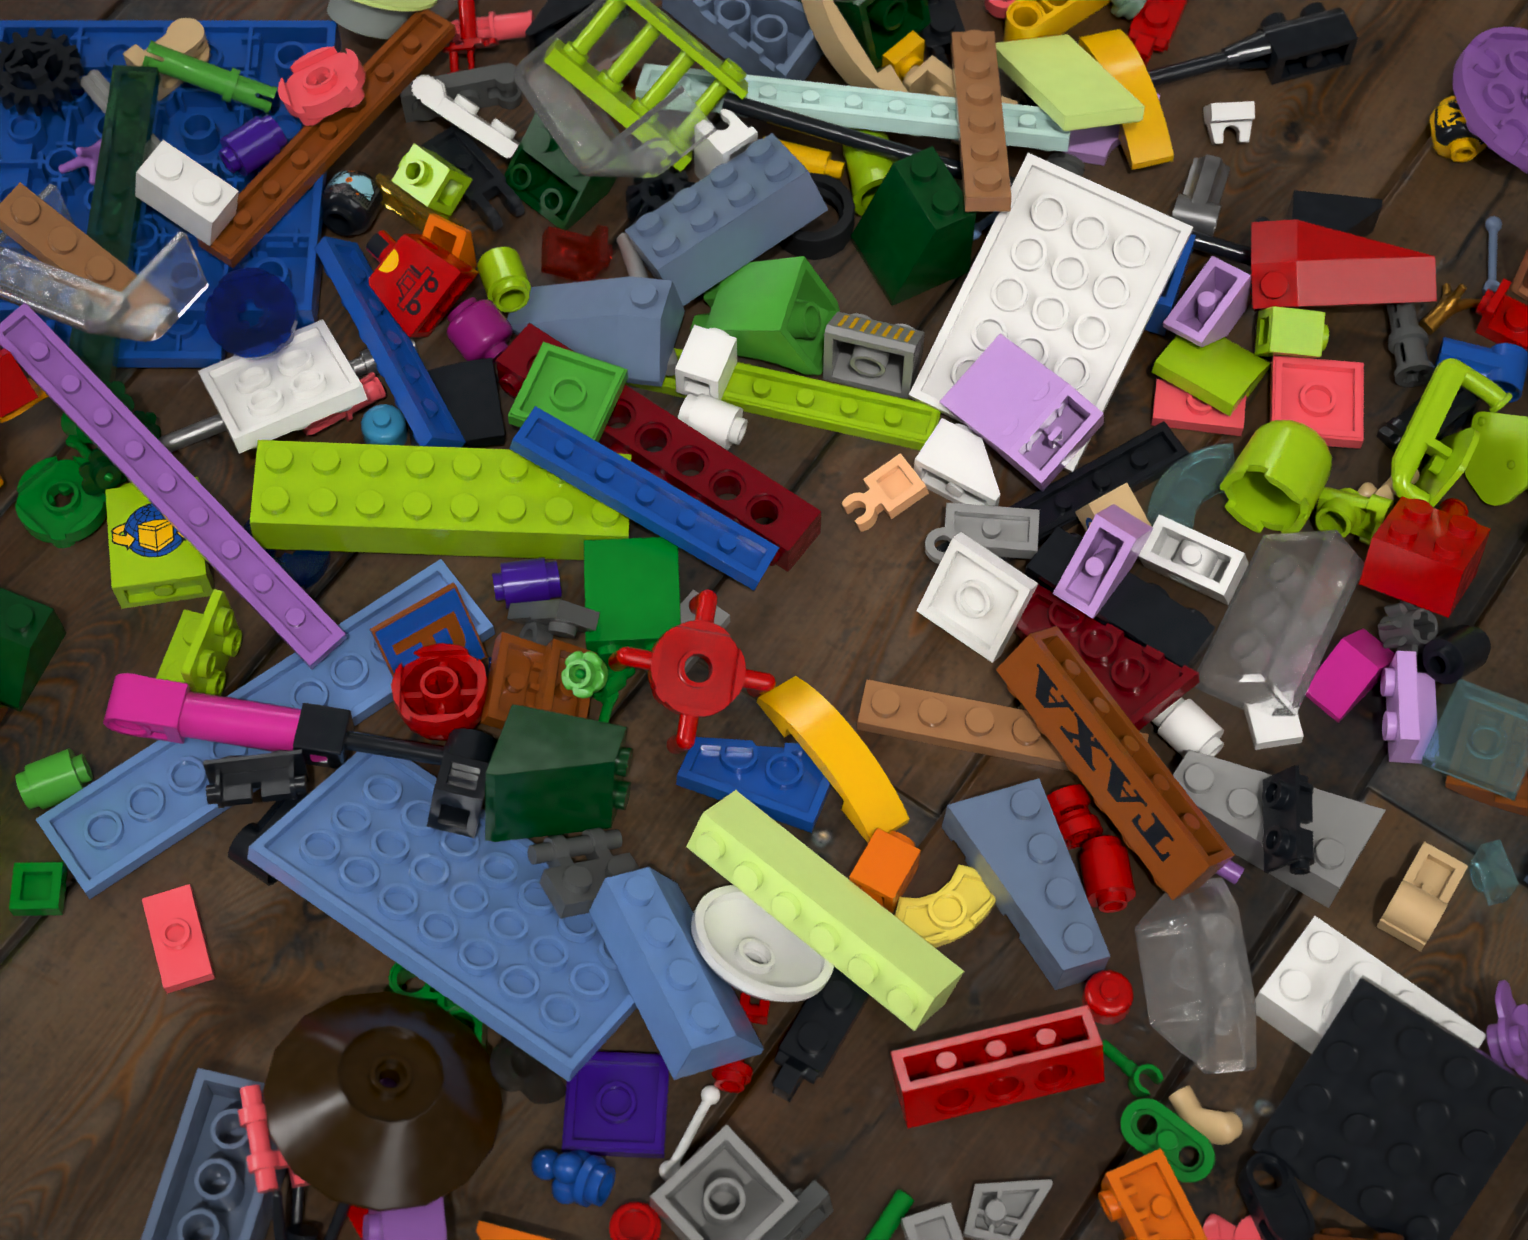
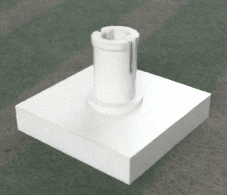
[916,532,1038,663]

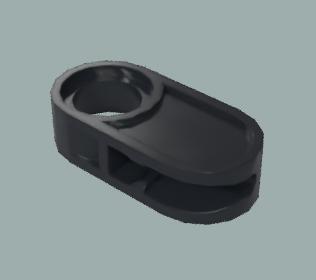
[1237,1152,1315,1240]

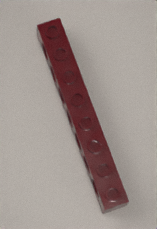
[496,323,821,572]

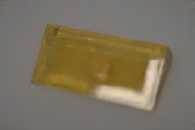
[375,173,464,233]

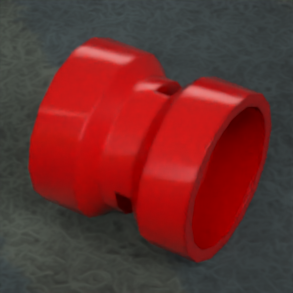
[1047,784,1103,850]

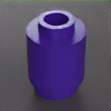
[218,114,287,176]
[492,557,562,609]

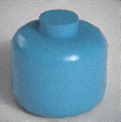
[361,404,408,445]

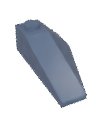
[507,276,685,387]

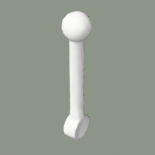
[659,1085,721,1181]

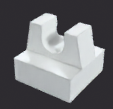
[1203,101,1255,145]

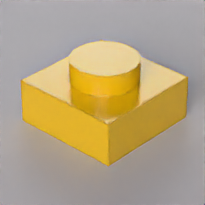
[882,31,925,82]

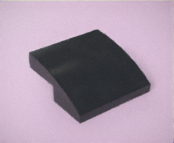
[407,358,505,448]

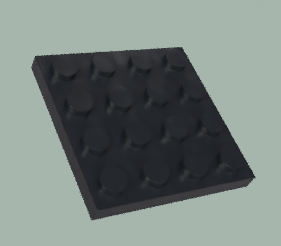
[1252,975,1528,1240]

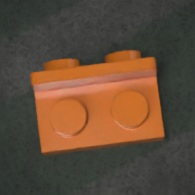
[1098,1148,1208,1240]

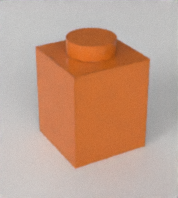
[849,828,921,914]

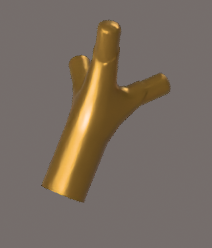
[1419,283,1481,335]

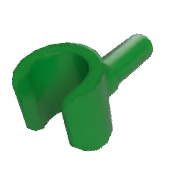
[1102,1039,1164,1098]

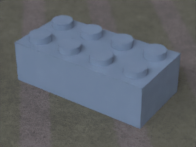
[625,133,828,306]
[141,1068,287,1240]

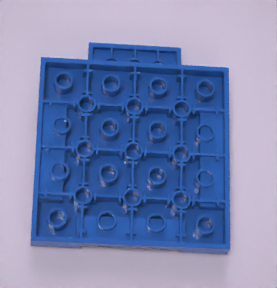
[0,20,341,368]

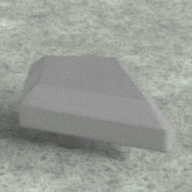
[963,1179,1053,1240]

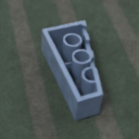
[662,0,824,81]
[942,778,1110,990]

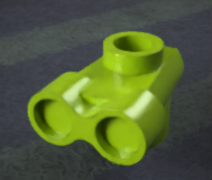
[1315,487,1394,545]

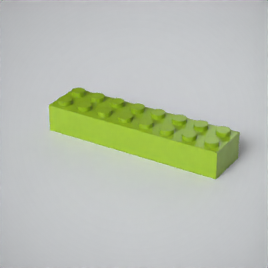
[250,440,631,560]

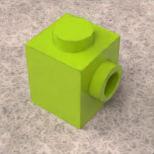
[391,143,473,216]
[1254,306,1329,359]

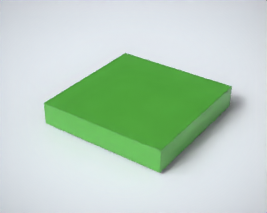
[508,342,629,442]

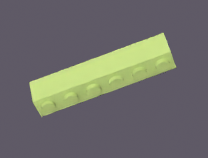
[686,790,964,1031]

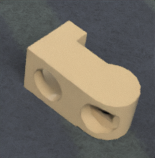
[123,18,211,101]

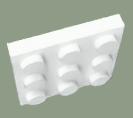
[198,319,368,454]

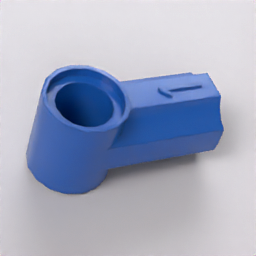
[1434,337,1528,403]

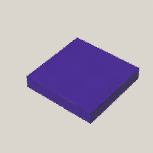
[562,1052,670,1159]

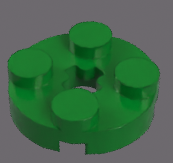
[15,456,107,549]

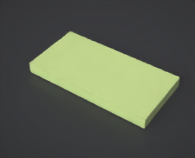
[996,34,1145,132]

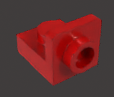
[1475,278,1528,350]

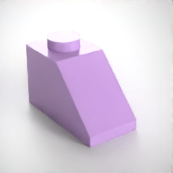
[1163,256,1251,347]
[1053,504,1154,619]

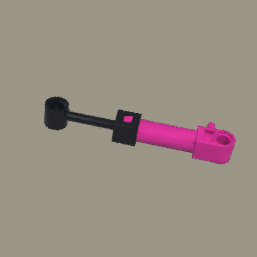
[103,673,496,769]

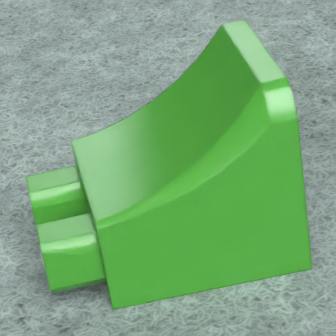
[690,256,840,376]

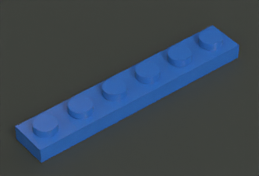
[315,236,466,448]
[509,406,780,591]

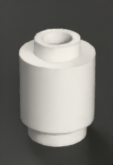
[678,393,748,450]
[1152,697,1224,758]

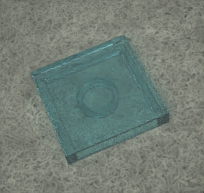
[1422,679,1528,801]

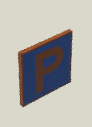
[369,582,488,678]

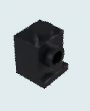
[426,753,489,838]

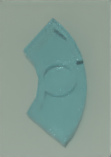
[1146,443,1235,529]

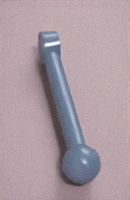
[1482,216,1502,295]

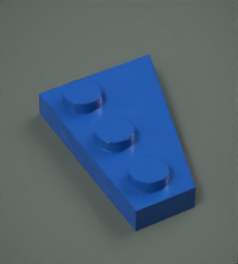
[676,737,832,833]

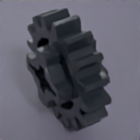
[0,28,85,116]

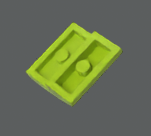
[1152,335,1271,416]

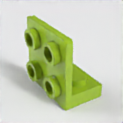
[156,589,242,696]

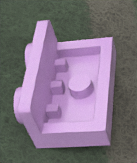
[1380,651,1439,764]

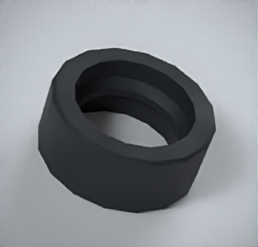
[779,173,855,260]

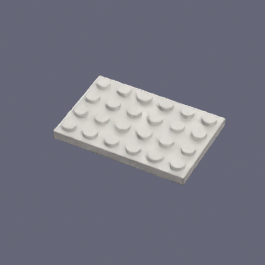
[909,153,1193,473]

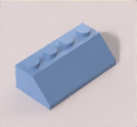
[589,867,764,1080]

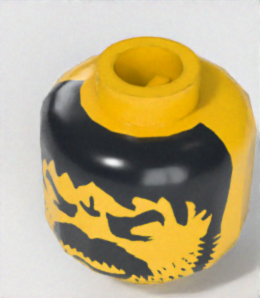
[1429,95,1487,162]

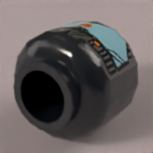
[322,170,383,236]

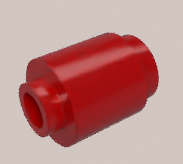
[1079,835,1136,913]

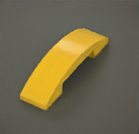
[1079,29,1174,170]
[757,676,910,843]

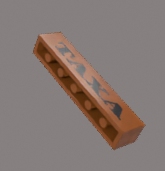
[996,626,1235,901]

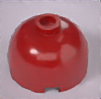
[391,643,489,741]

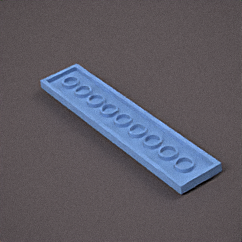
[36,559,495,899]

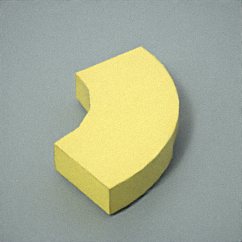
[895,864,996,948]

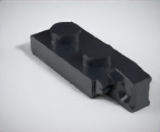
[772,968,870,1103]

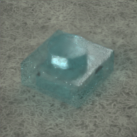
[1469,840,1519,906]

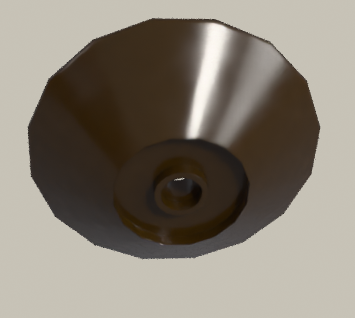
[263,991,503,1212]

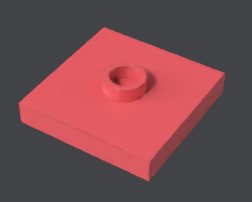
[1270,355,1364,449]

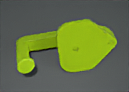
[1391,358,1513,507]
[1465,411,1528,506]

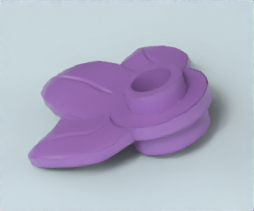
[1486,979,1528,1080]

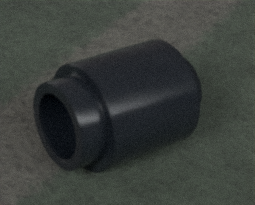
[1422,625,1491,684]

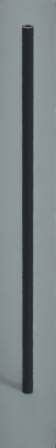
[722,92,1251,266]

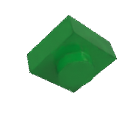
[9,862,68,916]

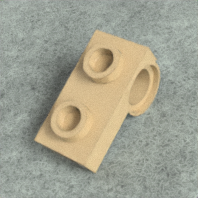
[1376,842,1468,952]

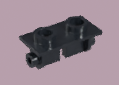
[203,749,310,808]
[1262,765,1315,875]

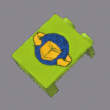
[105,477,214,609]

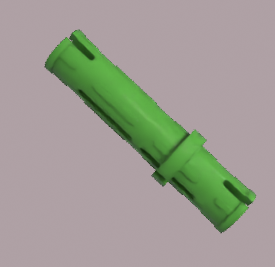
[142,40,278,114]

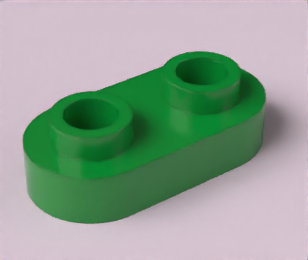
[1121,1098,1216,1183]

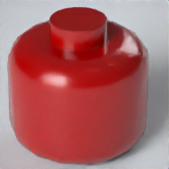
[1082,970,1134,1025]

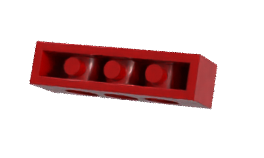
[890,1005,1105,1129]

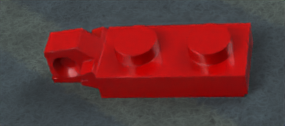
[1128,0,1189,67]

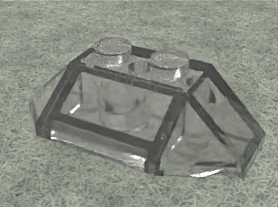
[1134,878,1257,1074]

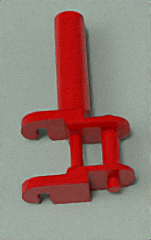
[442,0,497,74]

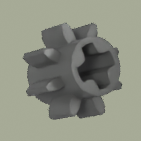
[1378,601,1438,656]

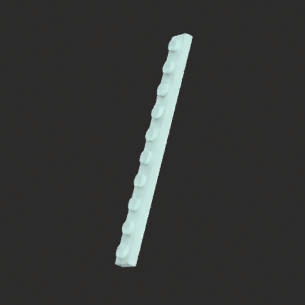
[635,63,1071,152]

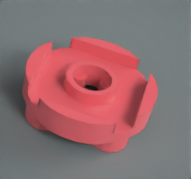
[278,46,366,126]

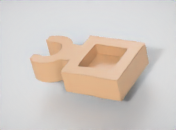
[841,453,929,532]

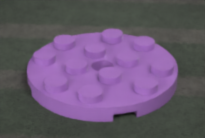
[1453,27,1528,174]

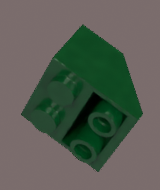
[504,108,629,231]

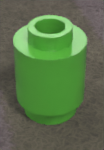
[15,748,93,810]

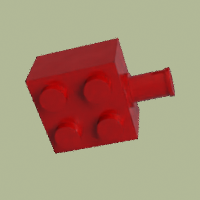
[1359,496,1491,618]

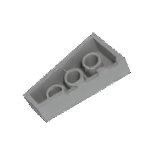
[1173,750,1386,908]

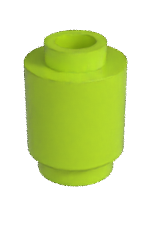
[477,247,531,313]

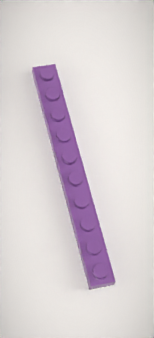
[0,302,347,670]

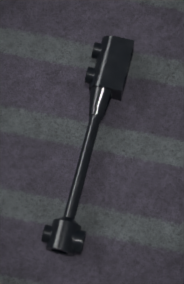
[1017,2,1358,107]

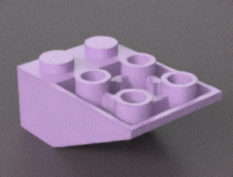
[939,334,1104,492]

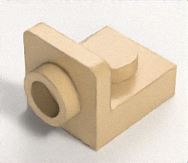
[902,55,955,97]

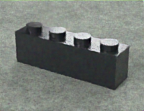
[1025,526,1215,669]

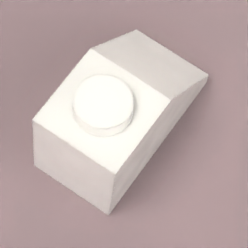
[914,418,1000,506]

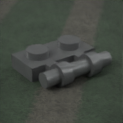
[527,827,640,919]

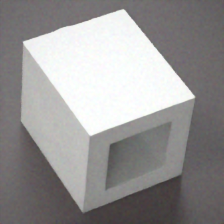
[675,325,737,400]

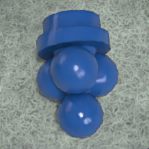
[531,1149,616,1207]

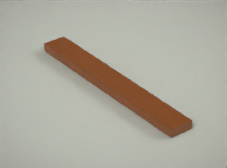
[197,9,457,268]

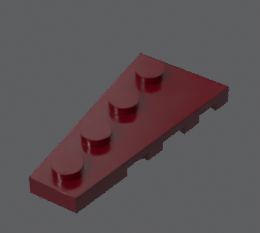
[1014,585,1200,731]

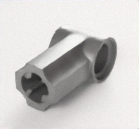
[1171,154,1230,236]

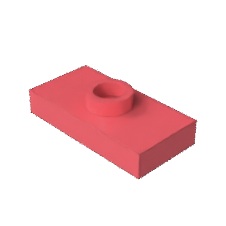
[1151,379,1246,437]
[142,884,216,994]

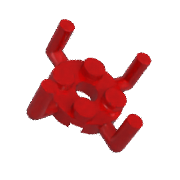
[608,589,776,754]

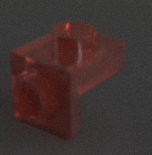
[541,225,612,282]

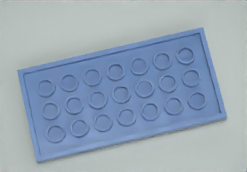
[247,752,637,1082]

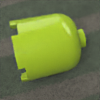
[1220,420,1332,537]

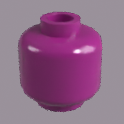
[446,297,513,364]

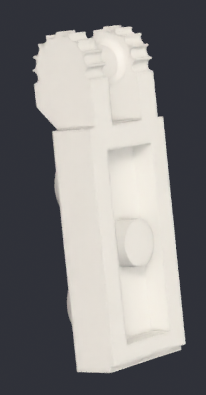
[411,74,520,159]

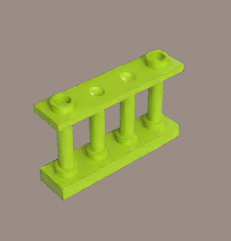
[544,0,748,172]

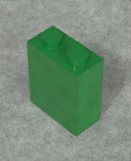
[584,537,681,665]

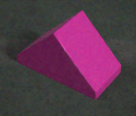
[1302,628,1395,723]

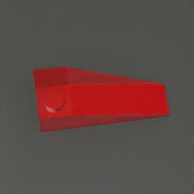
[1251,219,1437,312]

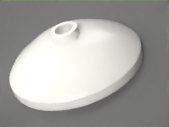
[691,885,834,1002]

